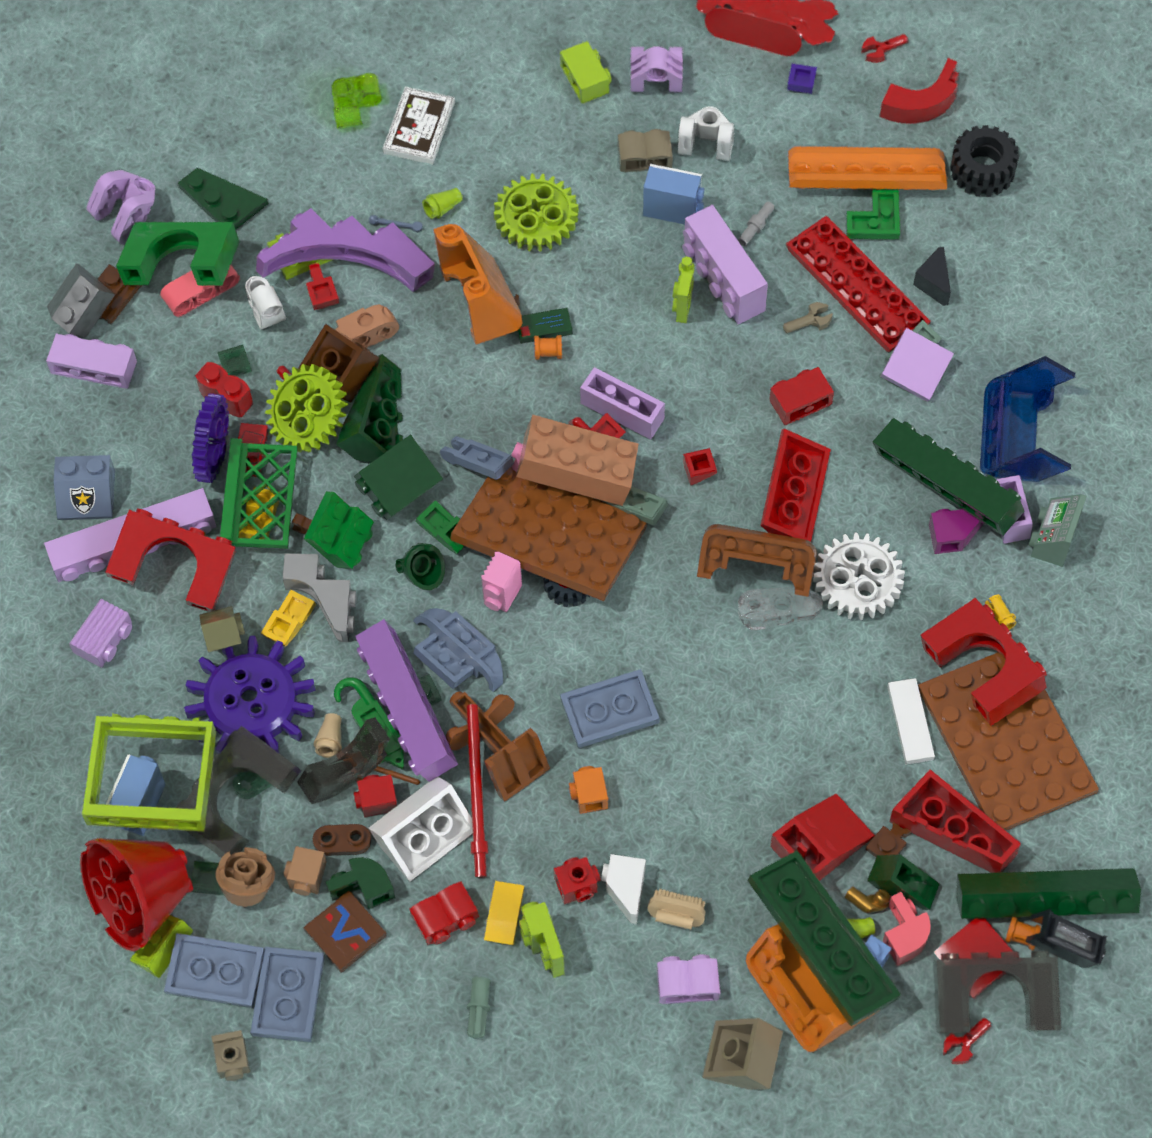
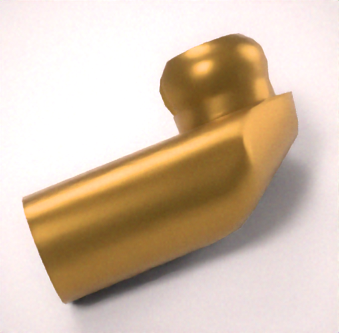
[844,886,890,913]

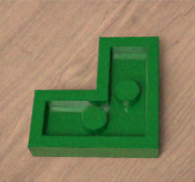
[846,189,900,240]

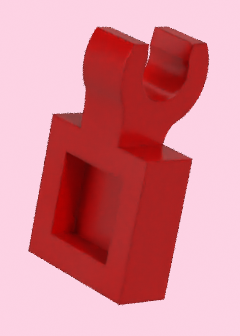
[306,262,339,310]

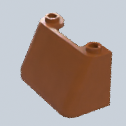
[697,524,817,597]

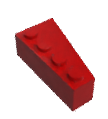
[889,769,1021,873]

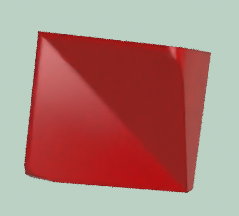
[683,448,717,486]

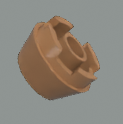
[216,847,275,907]

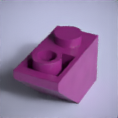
[929,509,984,554]

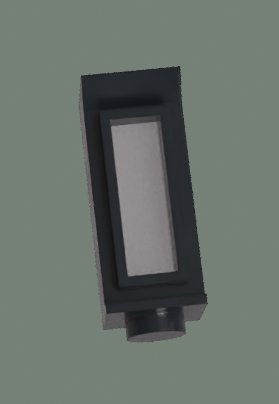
[1026,909,1107,968]

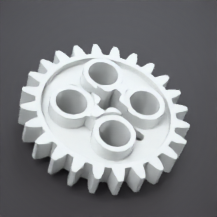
[813,533,905,620]

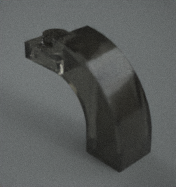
[297,717,390,804]

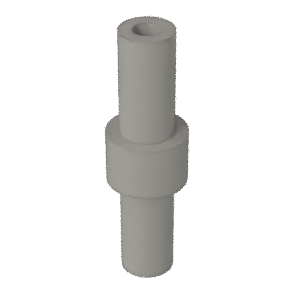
[738,202,775,246]

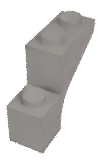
[283,553,357,642]

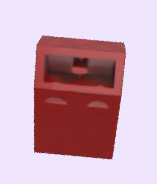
[770,793,875,881]

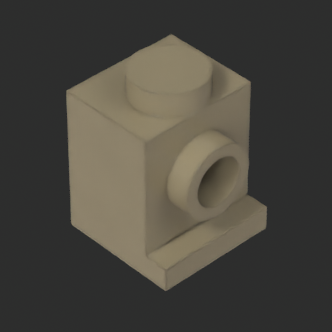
[211,1030,250,1081]

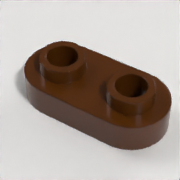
[312,824,371,856]

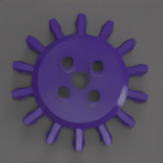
[184,636,316,763]

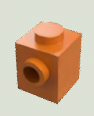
[569,766,608,814]

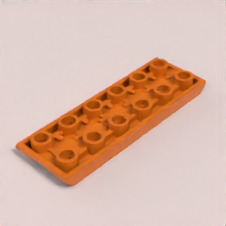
[788,146,947,190]

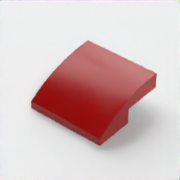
[934,918,1021,998]

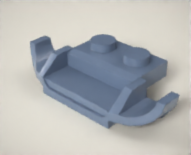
[413,608,503,692]

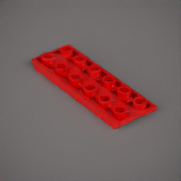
[786,215,931,352]

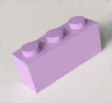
[46,334,137,389]
[580,367,665,440]

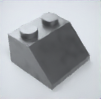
[47,263,115,337]

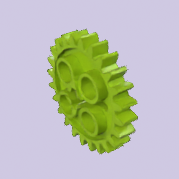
[494,173,579,252]
[265,364,348,453]

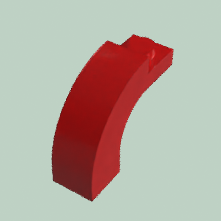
[880,58,959,124]

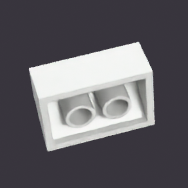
[369,777,473,881]

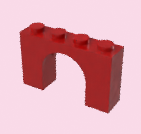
[105,508,236,612]
[920,598,1047,726]

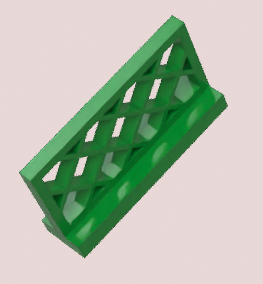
[220,438,298,549]

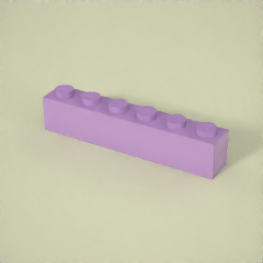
[44,488,216,582]

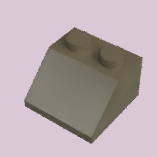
[702,1018,783,1090]

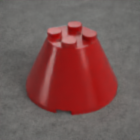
[80,838,193,951]

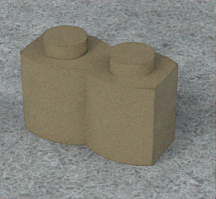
[617,129,673,172]

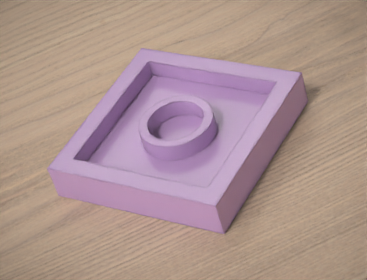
[880,328,954,402]

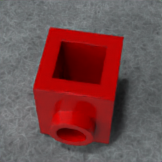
[353,774,397,818]

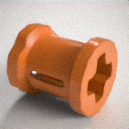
[534,335,562,360]
[1005,917,1041,951]

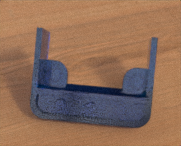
[980,356,1075,482]

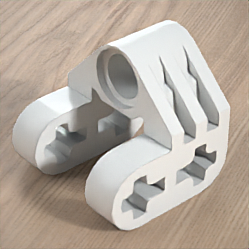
[678,107,734,161]

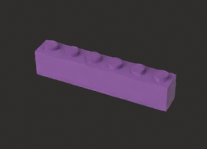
[355,619,458,782]

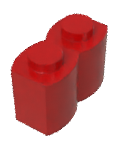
[195,362,253,417]
[409,881,479,945]

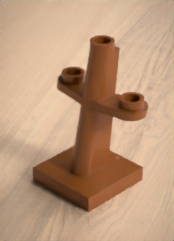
[445,691,550,802]

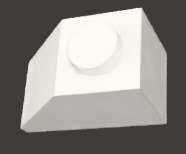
[601,854,646,924]

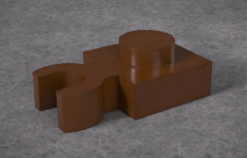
[865,822,912,857]

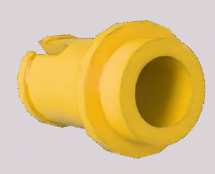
[985,594,1016,630]

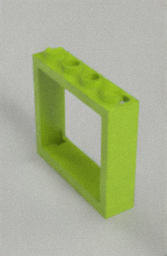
[82,713,216,831]

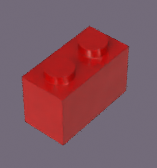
[769,367,834,426]

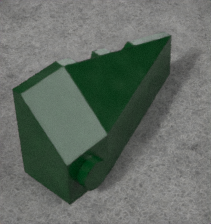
[336,354,403,463]

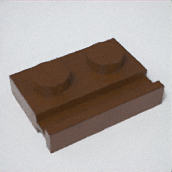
[97,264,142,324]

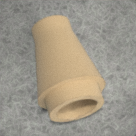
[313,713,342,758]

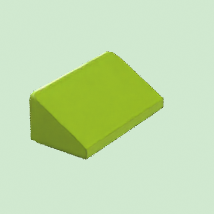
[130,915,193,978]

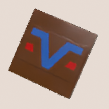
[303,891,387,973]

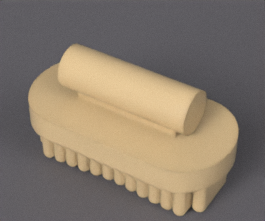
[648,889,706,930]

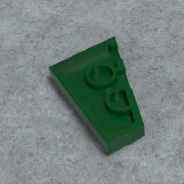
[178,167,269,229]

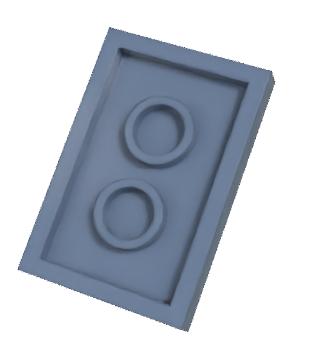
[560,669,660,749]
[164,933,264,1008]
[250,947,325,1042]

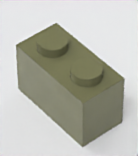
[199,606,245,652]

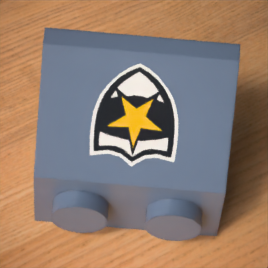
[54,455,115,520]

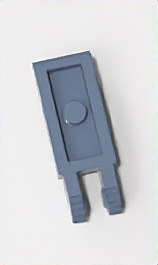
[440,436,514,480]

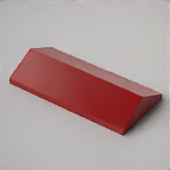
[760,428,831,542]

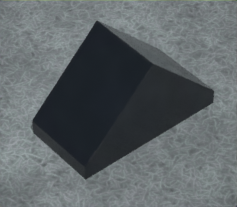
[913,247,951,306]

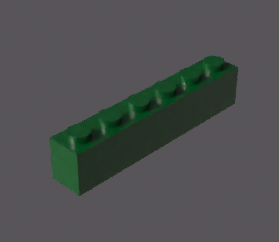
[872,418,1024,536]
[956,868,1141,919]

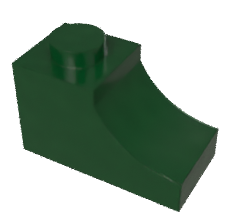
[867,854,940,910]

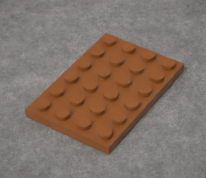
[451,466,648,601]
[918,652,1099,831]

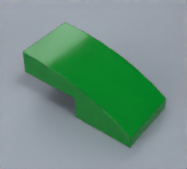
[415,500,465,554]

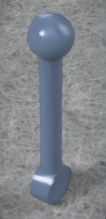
[369,215,423,233]

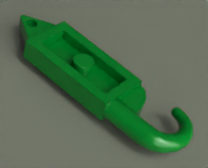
[334,677,404,770]

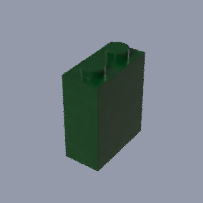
[354,434,443,520]

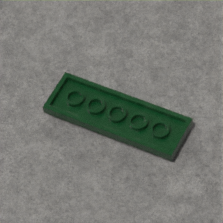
[747,850,901,1026]

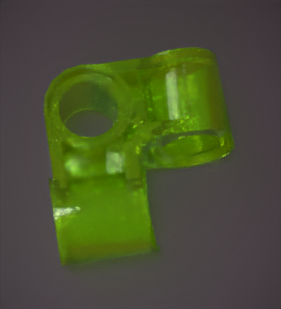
[331,73,382,129]

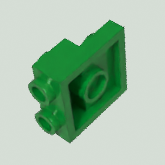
[304,491,374,569]

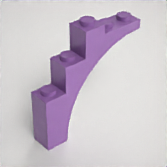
[256,208,435,292]

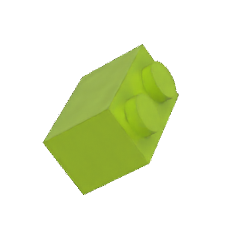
[560,41,612,104]

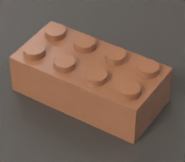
[516,415,639,506]

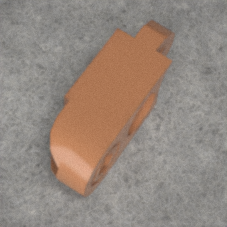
[336,305,399,348]

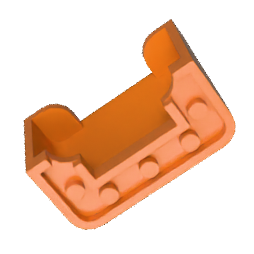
[433,224,522,345]
[746,924,880,1052]

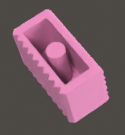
[481,552,522,612]

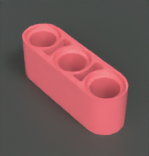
[160,265,240,317]

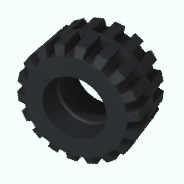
[950,125,1019,197]

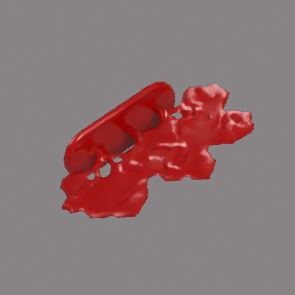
[696,0,838,57]

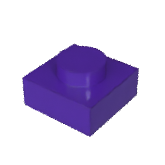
[787,63,817,94]

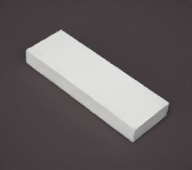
[887,678,935,765]

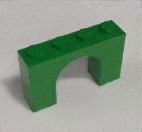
[116,222,240,286]

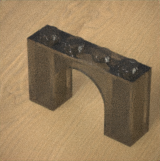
[176,726,302,858]
[933,951,1061,1033]

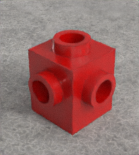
[554,857,601,904]

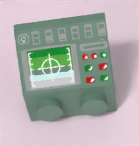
[1028,494,1087,567]

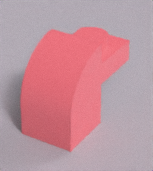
[883,892,930,967]

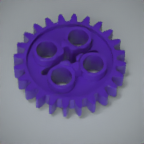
[192,393,229,483]

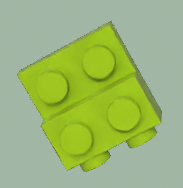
[519,902,565,978]

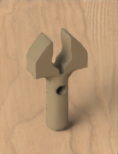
[783,302,833,333]

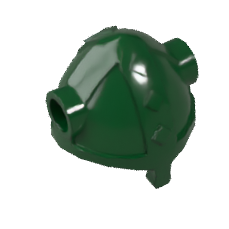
[395,543,445,590]

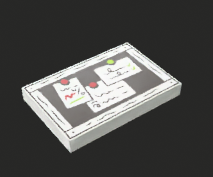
[383,87,455,165]

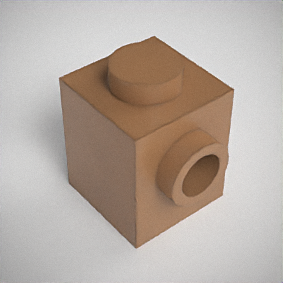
[284,846,327,896]

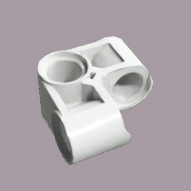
[245,276,286,330]

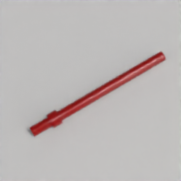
[467,704,488,878]

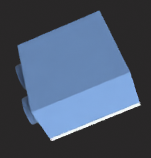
[643,164,705,225]
[106,754,166,836]

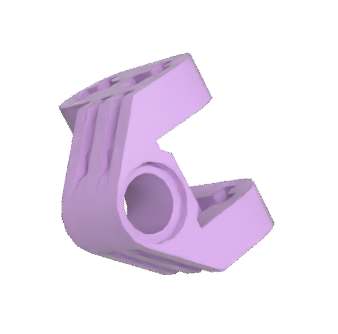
[631,47,682,92]
[86,170,155,245]

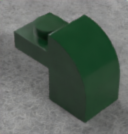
[325,857,395,910]

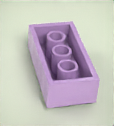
[682,205,768,324]

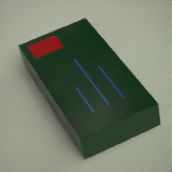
[518,307,573,344]

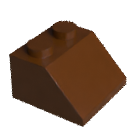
[298,324,379,403]

